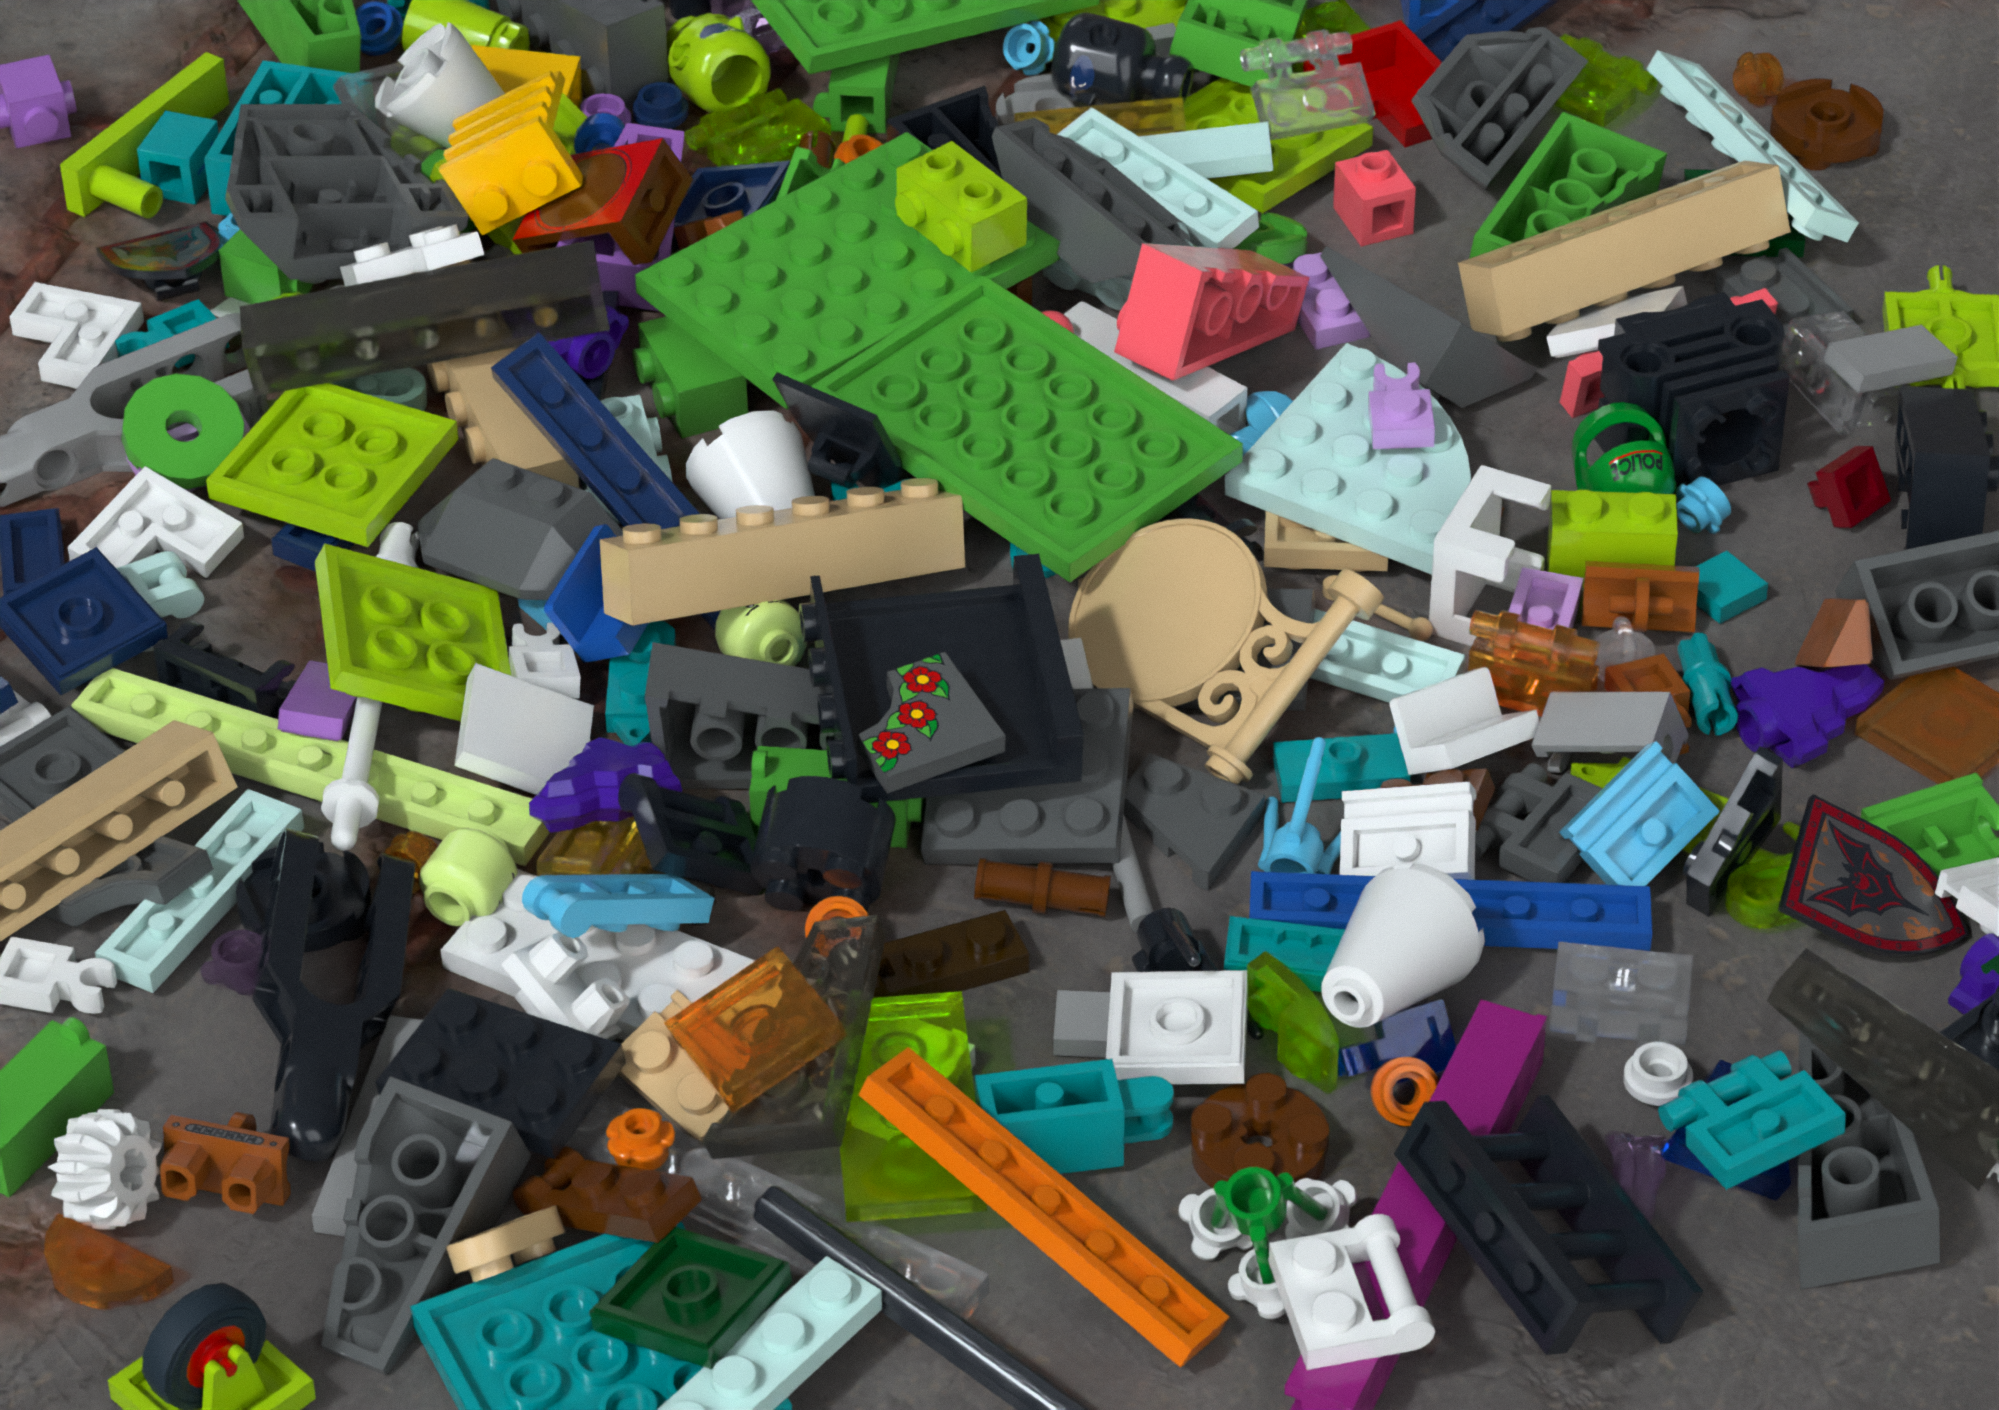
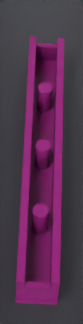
[1284,999,1547,1410]

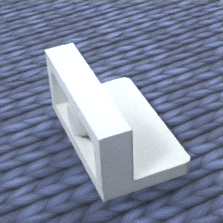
[1390,667,1540,775]

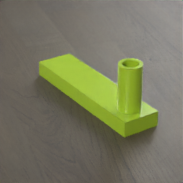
[60,52,230,219]

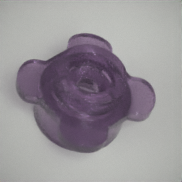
[201,929,261,995]

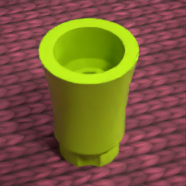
[402,0,530,51]

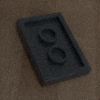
[375,988,626,1159]

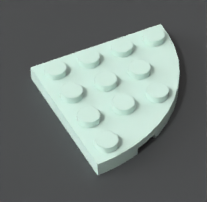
[1225,343,1471,575]

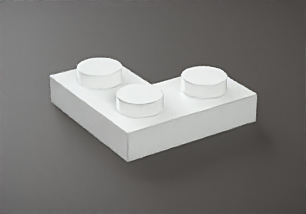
[340,224,484,290]
[10,282,144,389]
[68,466,244,578]

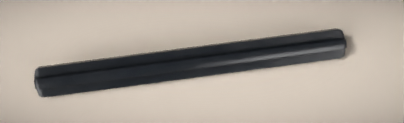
[753,1186,1090,1410]

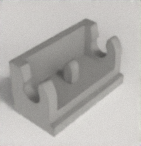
[1531,692,1689,773]

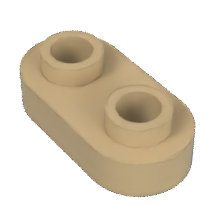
[445,1205,565,1282]

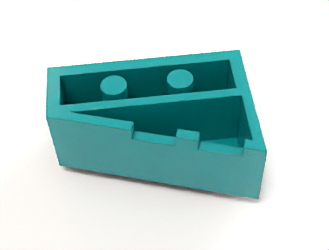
[204,60,374,216]

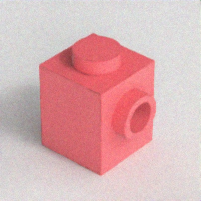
[1333,150,1416,247]

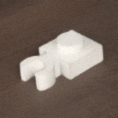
[509,623,581,698]
[0,936,117,1013]

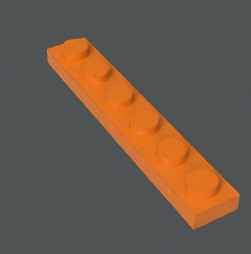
[858,1047,1229,1368]

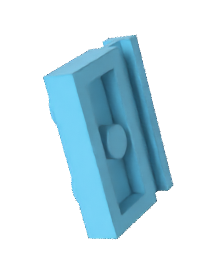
[1559,741,1720,886]

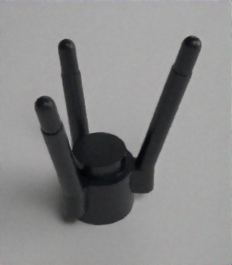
[1132,907,1264,1040]

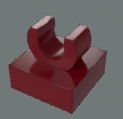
[1807,446,1891,528]

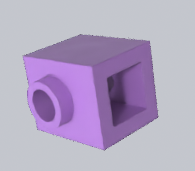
[0,55,77,148]

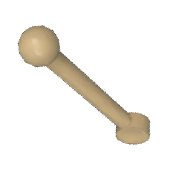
[1323,575,1433,641]

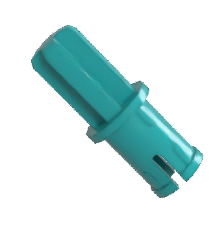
[1677,632,1738,736]

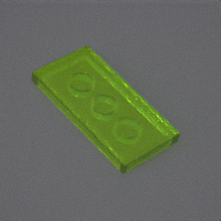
[826,991,987,1222]

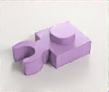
[1368,362,1435,449]

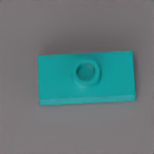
[1273,733,1410,803]
[1223,916,1345,992]

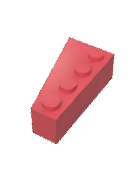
[1114,243,1309,381]

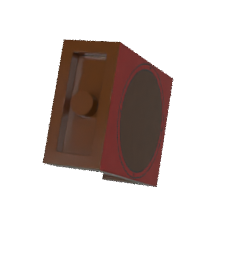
[512,138,693,280]

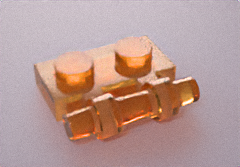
[1468,610,1600,717]

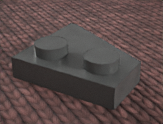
[1124,753,1265,891]

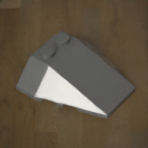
[225,104,469,283]

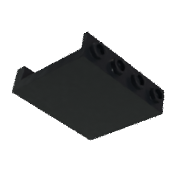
[799,553,1084,803]

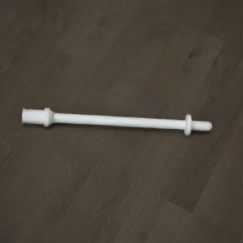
[321,522,420,851]

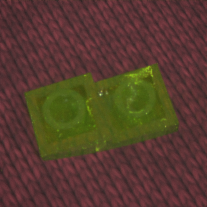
[1247,951,1339,1095]

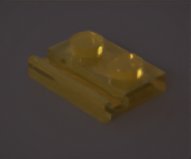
[537,817,651,876]

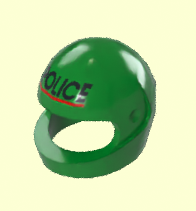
[1571,402,1676,494]

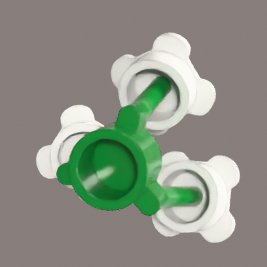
[1178,1167,1358,1319]

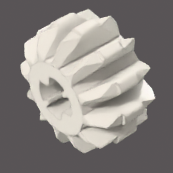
[48,1109,162,1230]

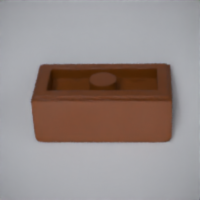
[1795,598,1873,667]

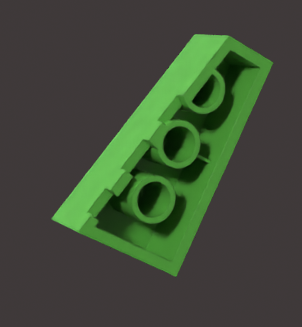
[237,0,361,74]
[1462,112,1668,288]

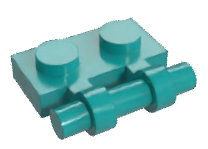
[1658,1050,1845,1190]

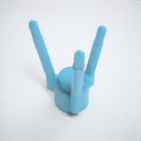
[1258,737,1341,874]

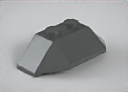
[1411,27,1588,190]
[992,118,1194,283]
[417,458,623,600]

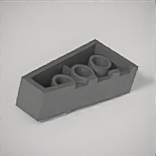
[496,0,669,111]
[645,642,834,789]
[1798,1001,1940,1290]

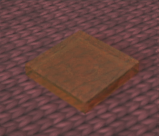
[1855,666,1999,784]
[664,946,848,1113]

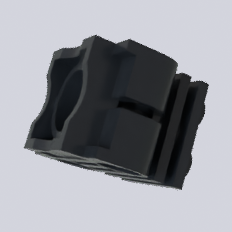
[1594,292,1790,494]

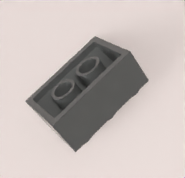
[1835,530,1999,680]

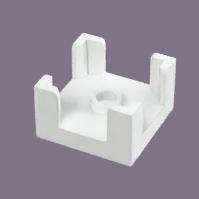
[1429,465,1551,654]

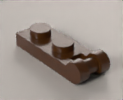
[513,1146,703,1243]

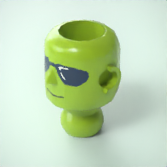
[666,13,771,117]

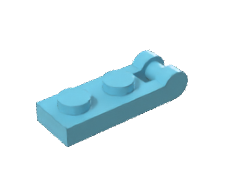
[522,874,714,938]

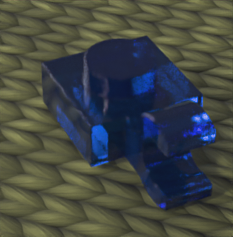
[1329,999,1456,1084]

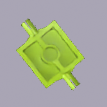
[1882,265,1999,389]

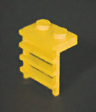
[439,70,583,235]

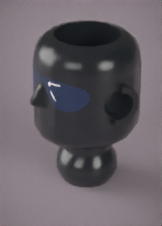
[1051,13,1194,113]

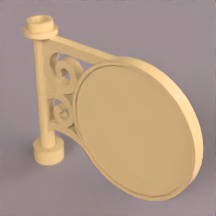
[1068,519,1384,785]

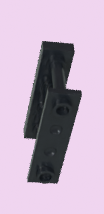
[1394,1095,1704,1355]

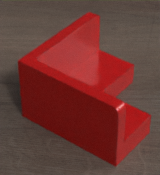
[1302,20,1442,148]

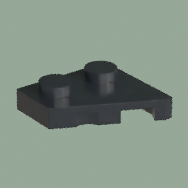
[1683,746,1783,917]

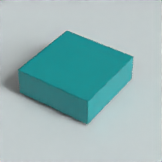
[1695,550,1768,624]

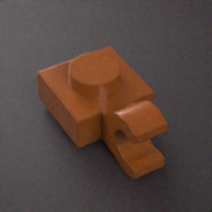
[1604,653,1692,755]

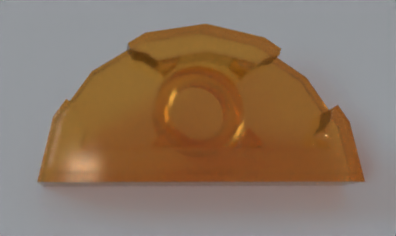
[44,1213,174,1309]

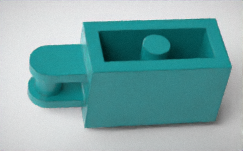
[975,1059,1174,1174]

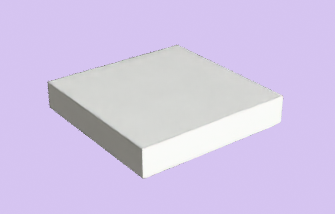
[1546,286,1687,358]
[454,663,594,795]
[1106,971,1248,1084]

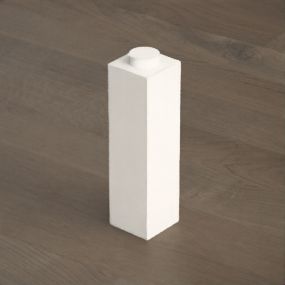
[1064,301,1247,434]

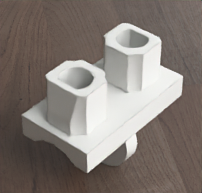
[501,932,630,1041]

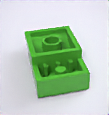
[1169,0,1309,94]

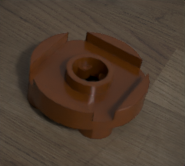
[1770,78,1884,171]
[1191,1073,1329,1188]

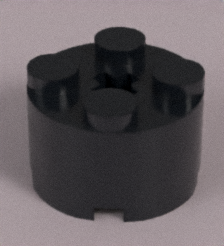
[750,776,896,913]

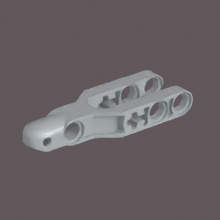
[0,313,300,507]

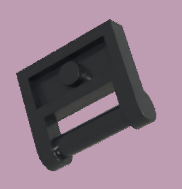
[618,773,764,896]

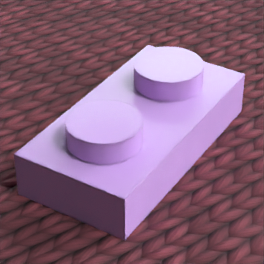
[1282,252,1370,350]
[1496,567,1584,678]

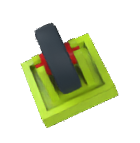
[107,1283,316,1410]

